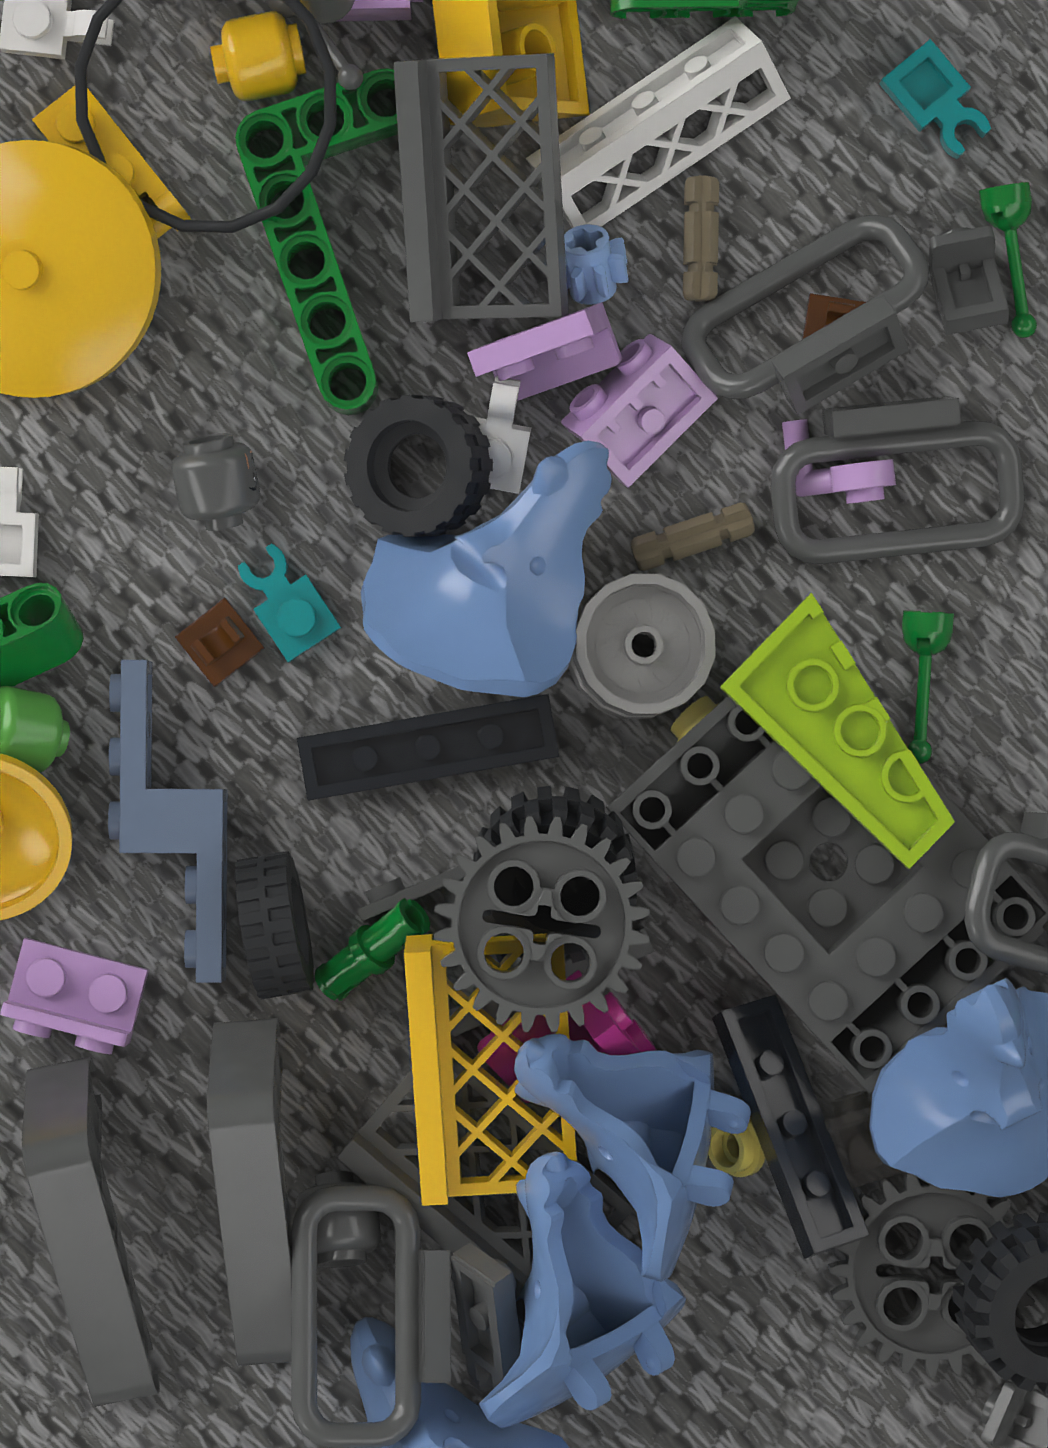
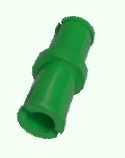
[314,898,430,1001]

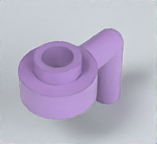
[782,419,896,504]

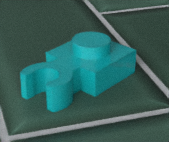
[879,39,991,159]
[238,543,342,663]

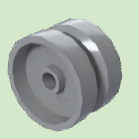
[568,574,716,719]

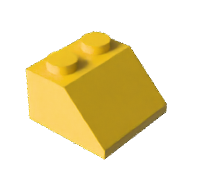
[432,0,590,128]

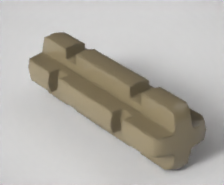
[683,175,719,302]
[631,502,755,571]

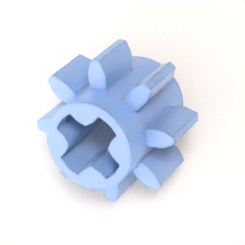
[564,224,629,305]

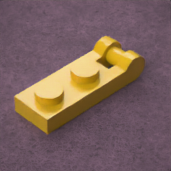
[32,86,192,239]

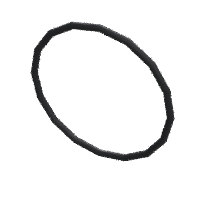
[75,0,337,233]

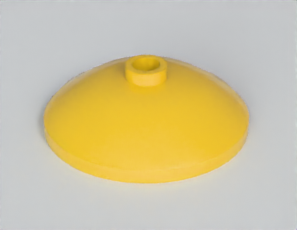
[0,753,73,920]

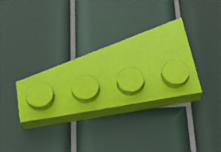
[719,592,955,869]

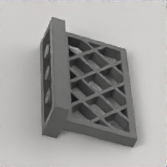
[393,53,569,322]
[337,1058,634,1317]

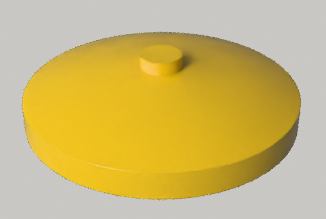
[0,140,161,398]

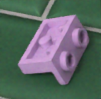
[467,302,622,401]
[561,334,718,488]
[0,938,149,1054]

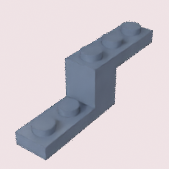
[108,660,228,983]

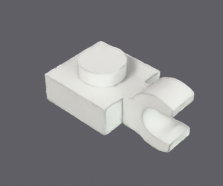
[0,0,114,60]
[475,376,531,494]
[0,467,39,577]

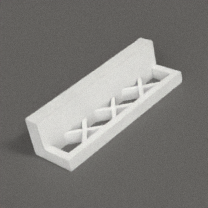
[526,16,791,228]

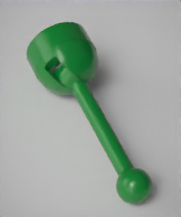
[979,182,1037,338]
[902,610,954,764]

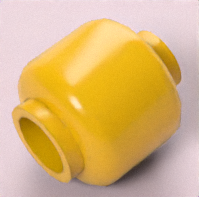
[210,11,307,102]

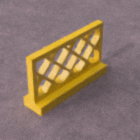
[404,934,577,1206]

